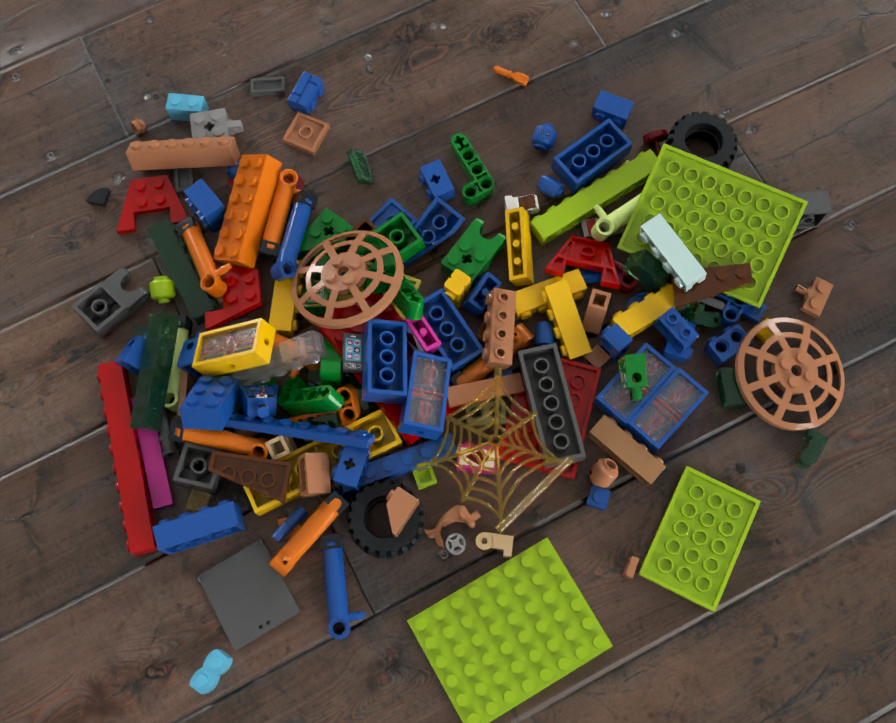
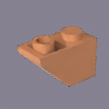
[582,288,611,335]

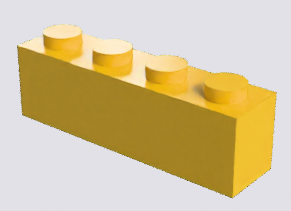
[505,207,534,287]
[269,260,305,337]
[515,268,587,320]
[540,279,592,360]
[610,283,686,338]

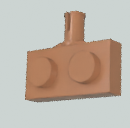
[794,277,833,319]

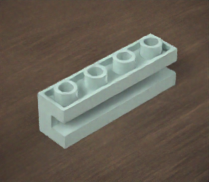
[639,213,707,292]

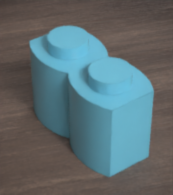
[189,649,233,694]

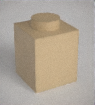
[265,435,297,460]

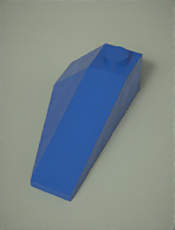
[403,196,465,267]

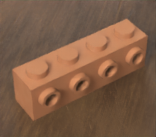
[481,288,516,370]

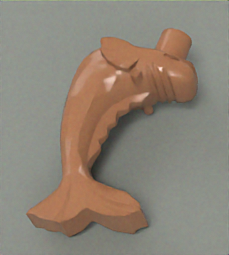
[424,505,481,548]

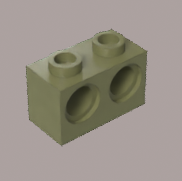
[465,398,506,430]

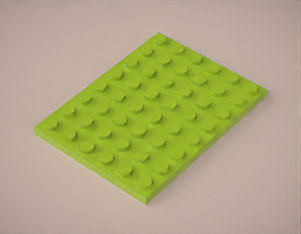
[617,143,808,308]
[407,537,613,723]

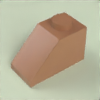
[386,487,420,537]

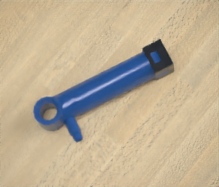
[271,190,318,281]
[320,533,366,640]

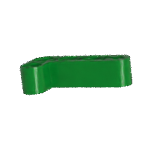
[451,133,494,207]
[363,266,424,321]
[320,338,343,386]
[277,375,345,416]

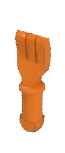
[493,66,529,87]

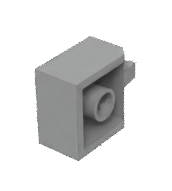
[189,108,244,139]

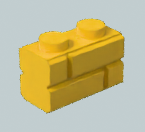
[444,269,471,308]

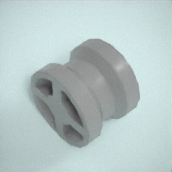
[445,533,466,555]

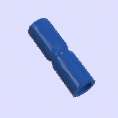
[272,505,308,543]

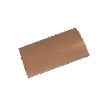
[298,453,331,497]

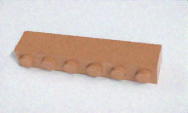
[126,136,240,171]

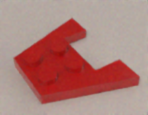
[117,174,188,234]
[544,235,620,290]
[205,265,262,331]

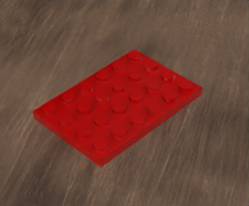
[497,358,601,480]

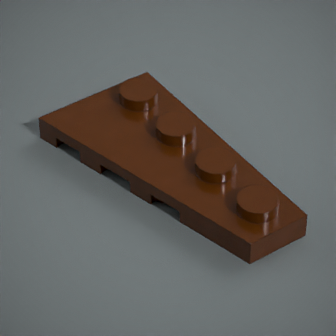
[671,263,753,309]
[208,450,293,504]

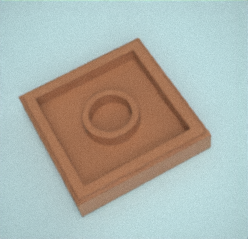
[282,111,330,156]

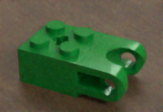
[297,208,354,279]
[356,211,426,269]
[440,218,507,289]

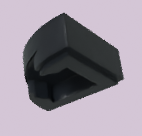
[86,188,111,207]

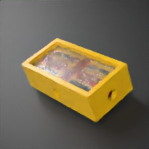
[192,318,276,377]

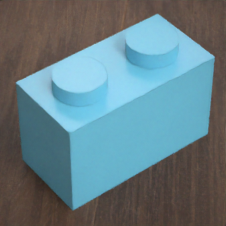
[165,93,209,121]

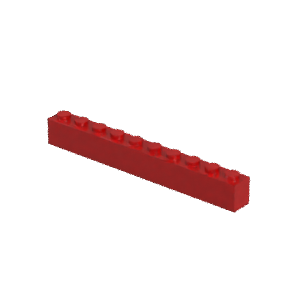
[96,361,158,556]

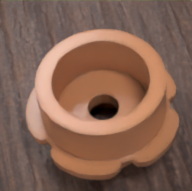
[130,118,146,135]

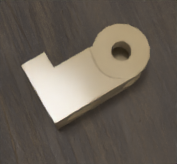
[476,532,514,559]

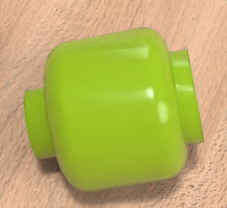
[149,276,176,304]

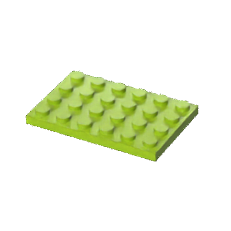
[637,466,761,612]

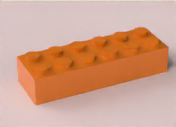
[213,154,282,269]

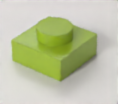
[412,464,438,490]

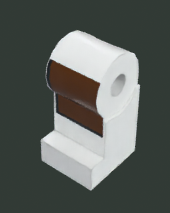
[504,194,540,215]

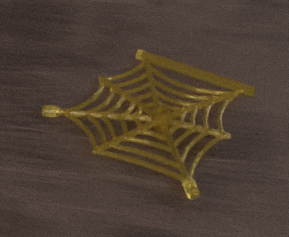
[416,366,573,534]

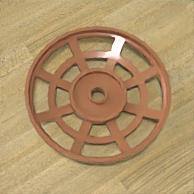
[291,230,404,329]
[735,317,845,431]

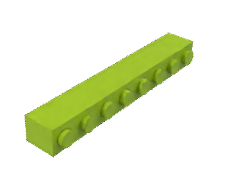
[530,149,657,246]

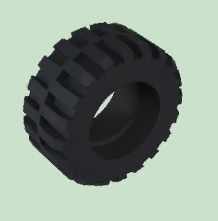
[665,111,738,169]
[346,479,425,559]

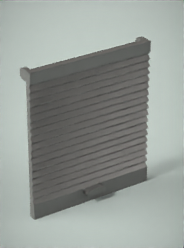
[196,538,301,651]

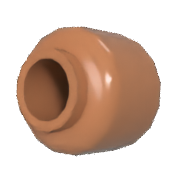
[589,458,619,488]

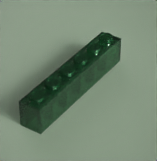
[146,218,218,325]
[130,312,180,432]

